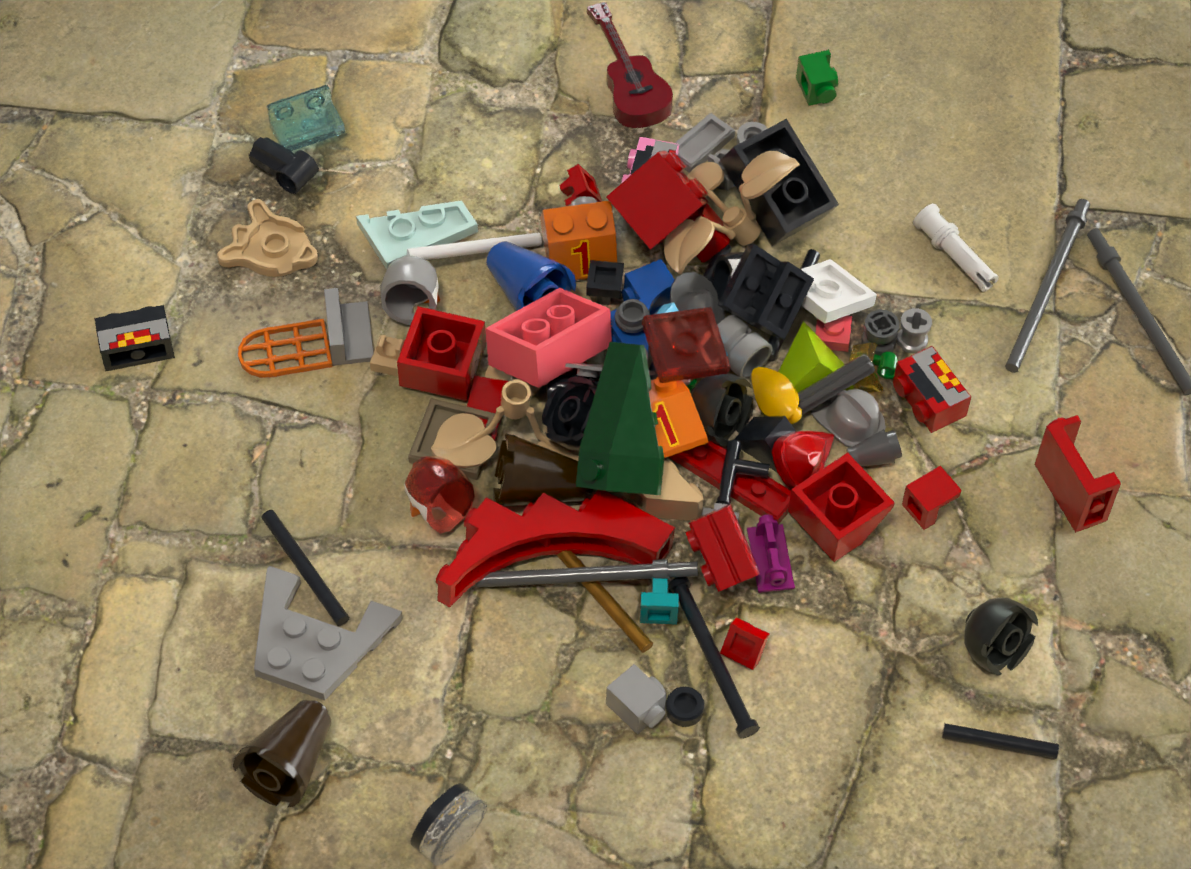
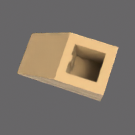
[622,459,704,521]

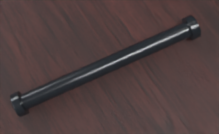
[668,577,760,738]

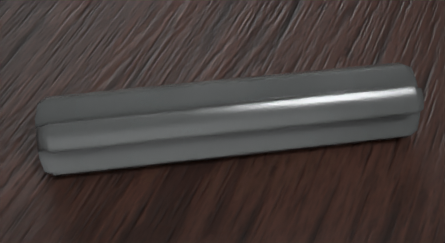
[798,354,875,415]

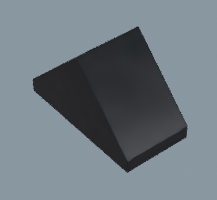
[734,416,796,473]

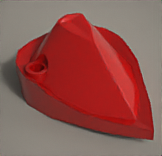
[772,431,835,489]

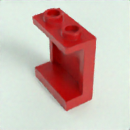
[1034,415,1121,533]

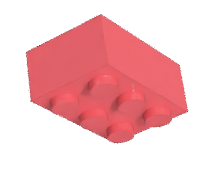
[485,288,612,388]

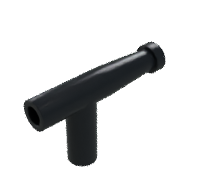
[716,440,770,505]

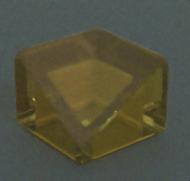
[849,343,884,393]

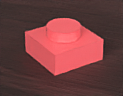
[815,316,852,352]

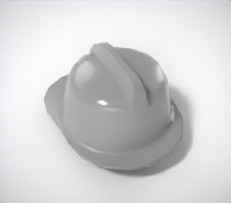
[811,389,886,447]

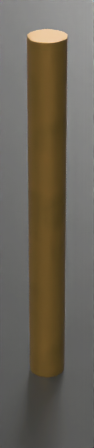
[556,551,653,653]

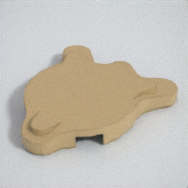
[217,199,318,277]

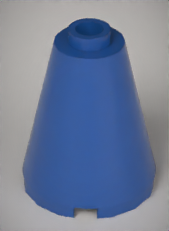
[486,241,576,311]

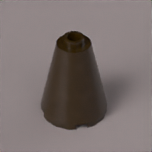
[493,434,593,506]
[233,700,331,807]

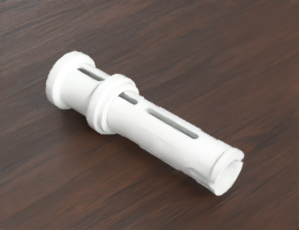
[913,204,999,292]

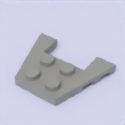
[254,566,402,701]

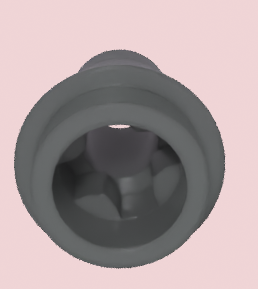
[846,429,902,467]

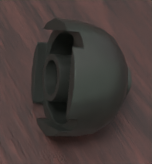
[690,373,753,446]
[964,598,1038,675]

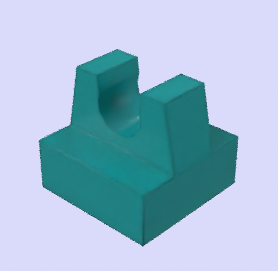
[640,578,679,625]

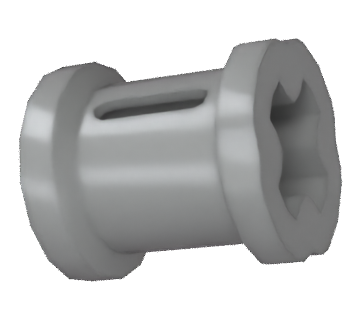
[897,308,932,353]

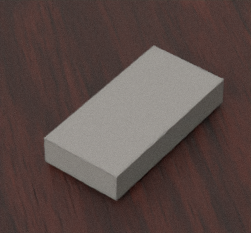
[675,113,735,173]

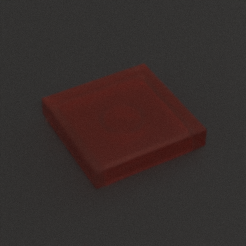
[642,307,731,383]

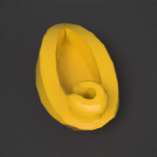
[751,367,802,424]

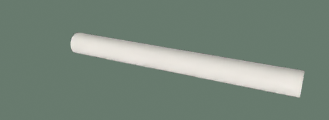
[407,233,542,260]

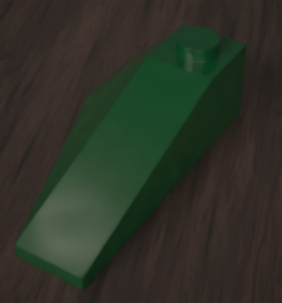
[576,342,664,495]

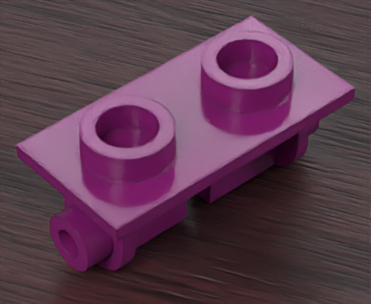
[747,515,795,593]

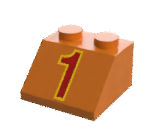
[540,201,617,281]
[649,372,708,458]

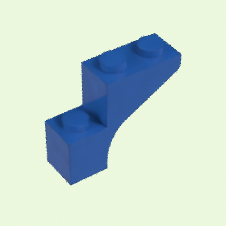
[610,259,675,364]

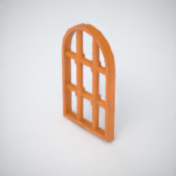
[238,319,333,378]

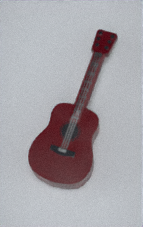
[587,2,673,128]

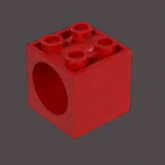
[606,151,708,250]

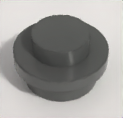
[615,299,650,333]

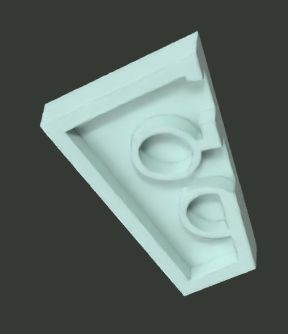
[356,201,478,270]

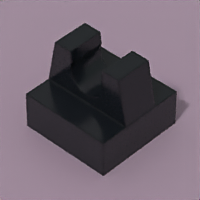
[586,260,624,305]

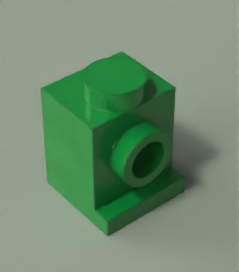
[796,50,838,106]

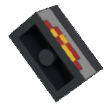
[94,305,175,372]

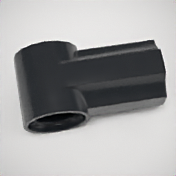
[249,137,319,194]

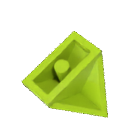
[778,321,854,393]

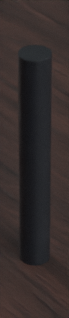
[942,723,1059,759]

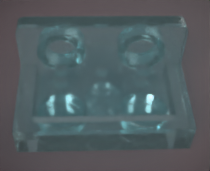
[267,85,345,151]

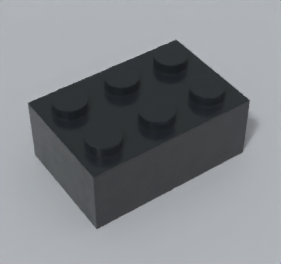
[720,118,839,246]

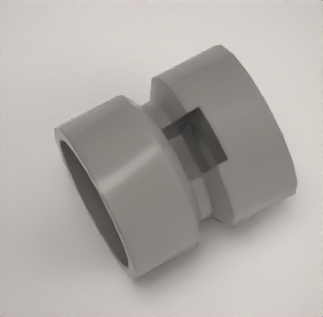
[714,315,772,379]

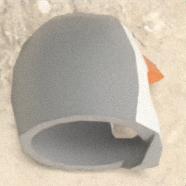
[380,255,440,325]

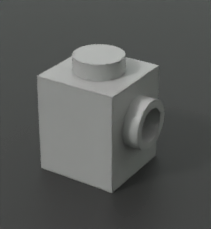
[606,664,666,735]

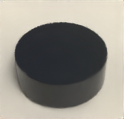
[666,687,704,727]

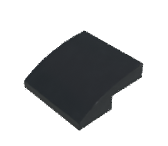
[718,244,814,340]

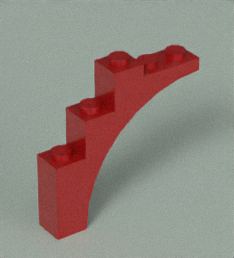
[436,490,675,608]

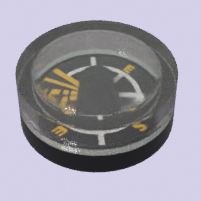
[411,783,487,866]

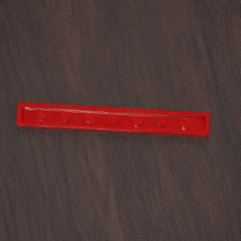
[562,361,791,524]

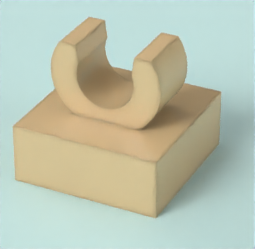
[370,335,405,377]

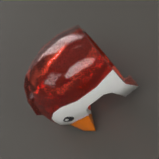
[404,456,475,533]

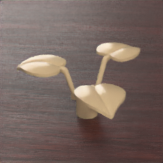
[664,151,800,275]
[431,365,579,468]

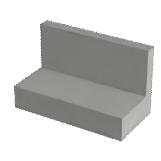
[324,288,373,366]

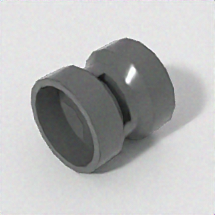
[861,309,899,356]

